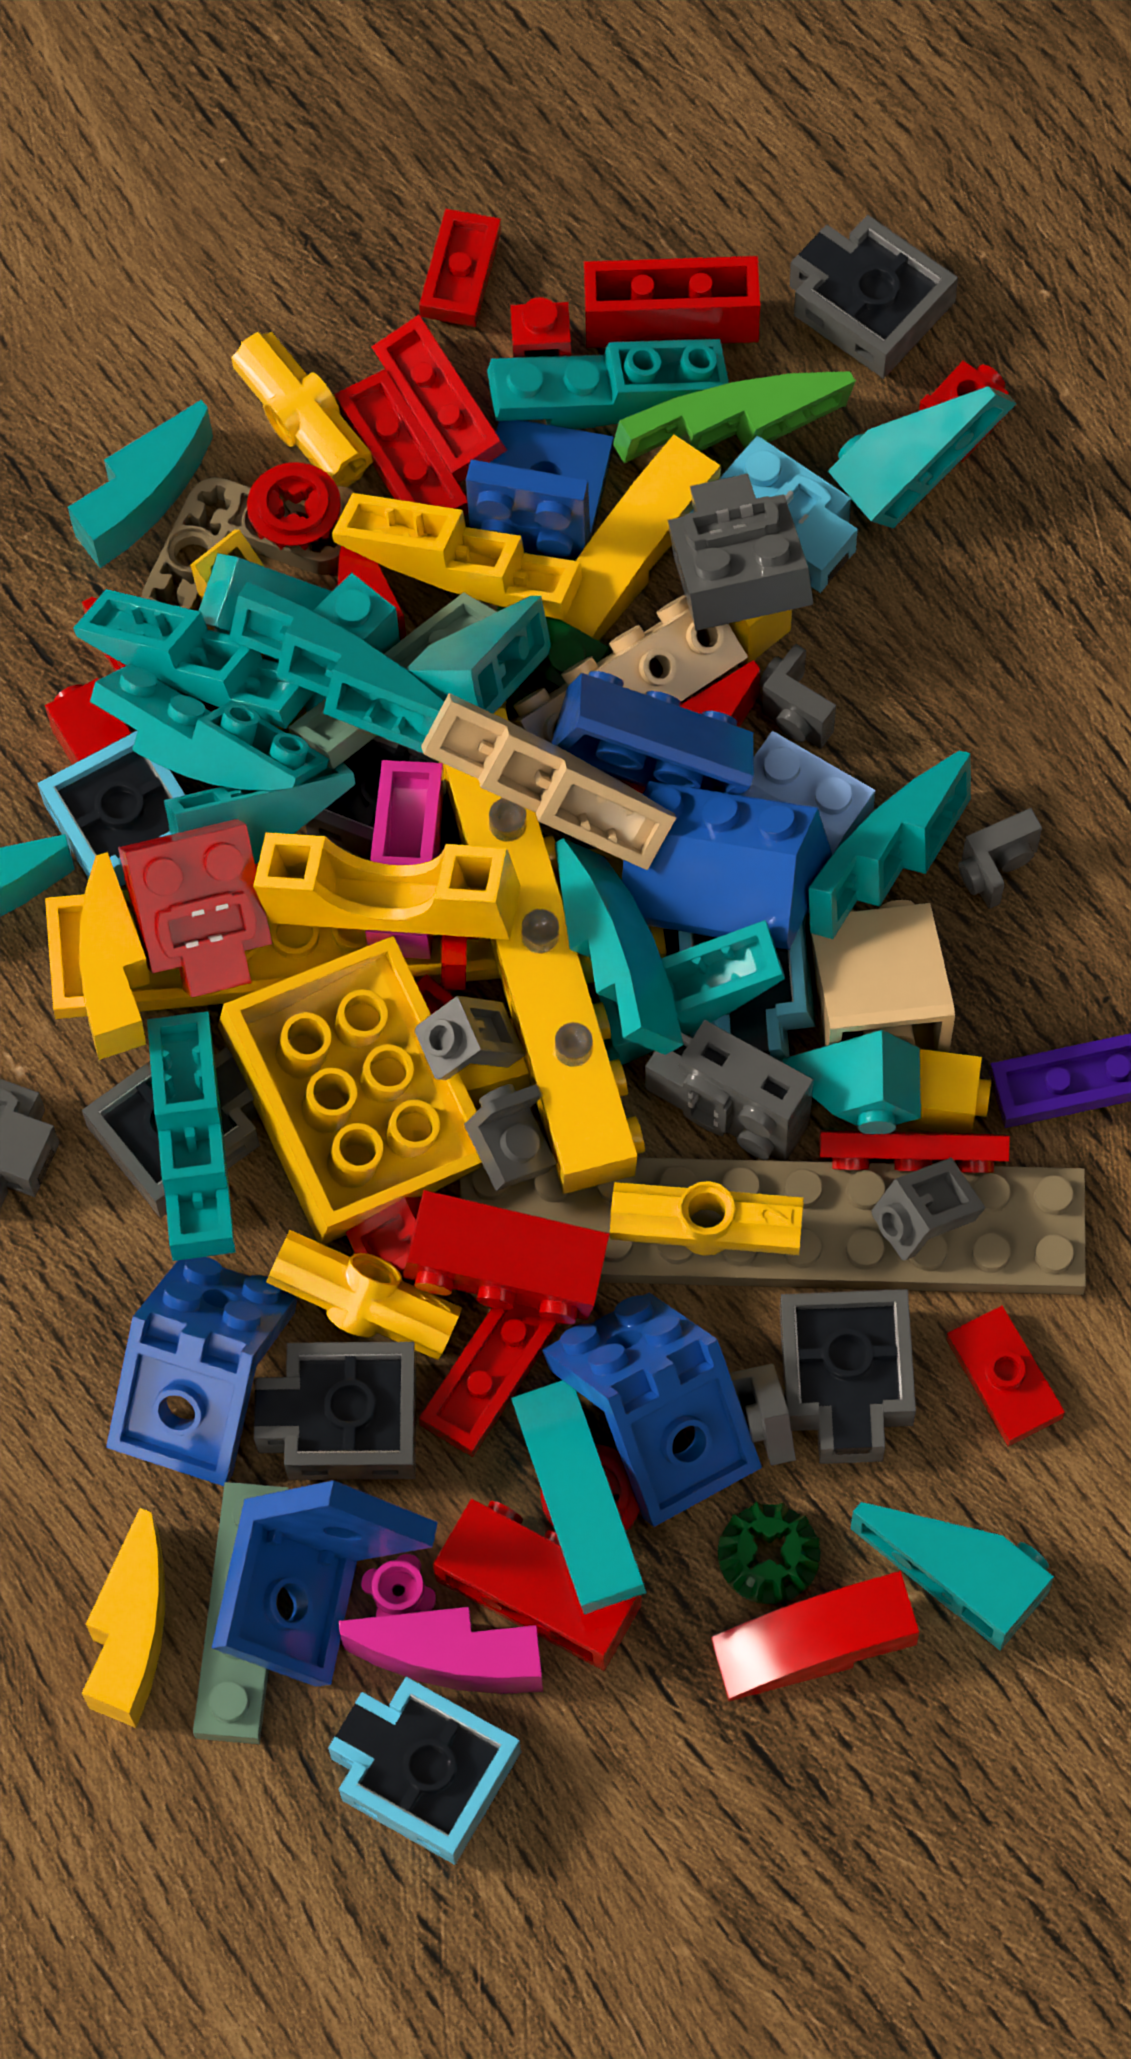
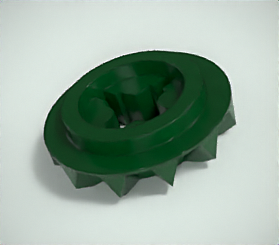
[718,1502,820,1604]

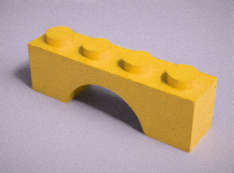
[253,832,521,940]

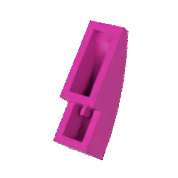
[365,760,444,959]
[339,1607,543,1694]

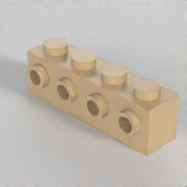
[509,595,748,743]

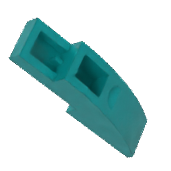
[487,339,729,429]
[90,664,329,791]

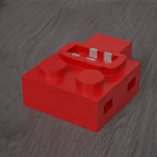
[118,819,273,998]

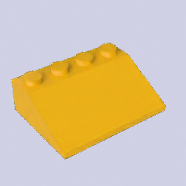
[218,936,483,1245]

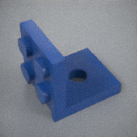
[466,420,614,561]
[106,1257,298,1486]
[542,1292,762,1527]
[212,1480,438,1687]

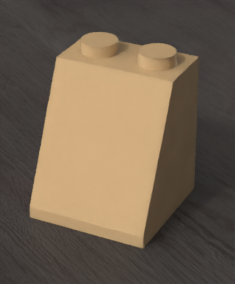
[808,900,955,1053]

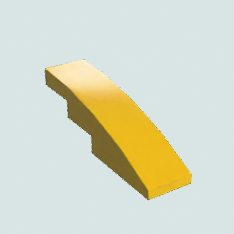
[560,435,721,641]
[332,493,583,620]

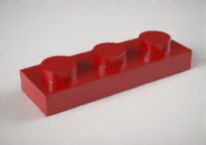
[372,315,507,483]
[334,369,468,515]
[819,1130,1010,1173]
[419,1304,560,1458]

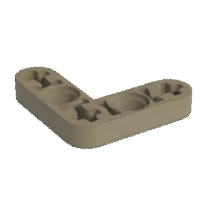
[141,477,341,611]

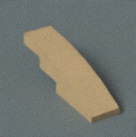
[421,693,676,870]

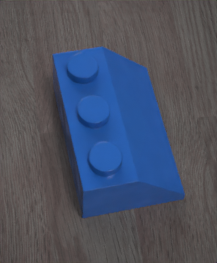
[551,671,754,795]
[622,781,832,950]

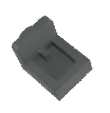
[759,644,836,749]

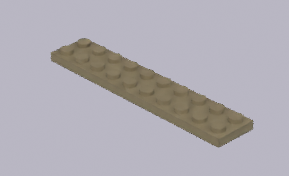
[460,1157,1086,1295]

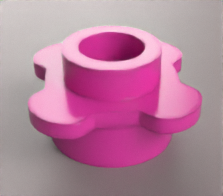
[361,1554,436,1617]

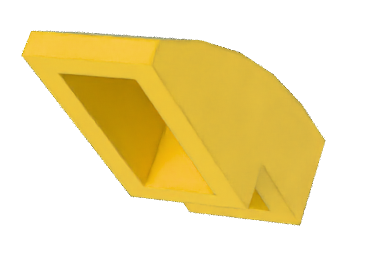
[79,852,150,1060]
[82,1508,165,1728]

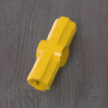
[231,332,373,488]
[610,1181,804,1256]
[266,1230,462,1361]

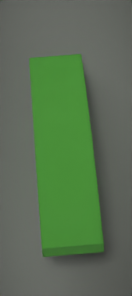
[613,371,855,463]

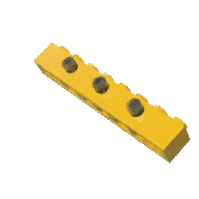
[438,708,645,1194]

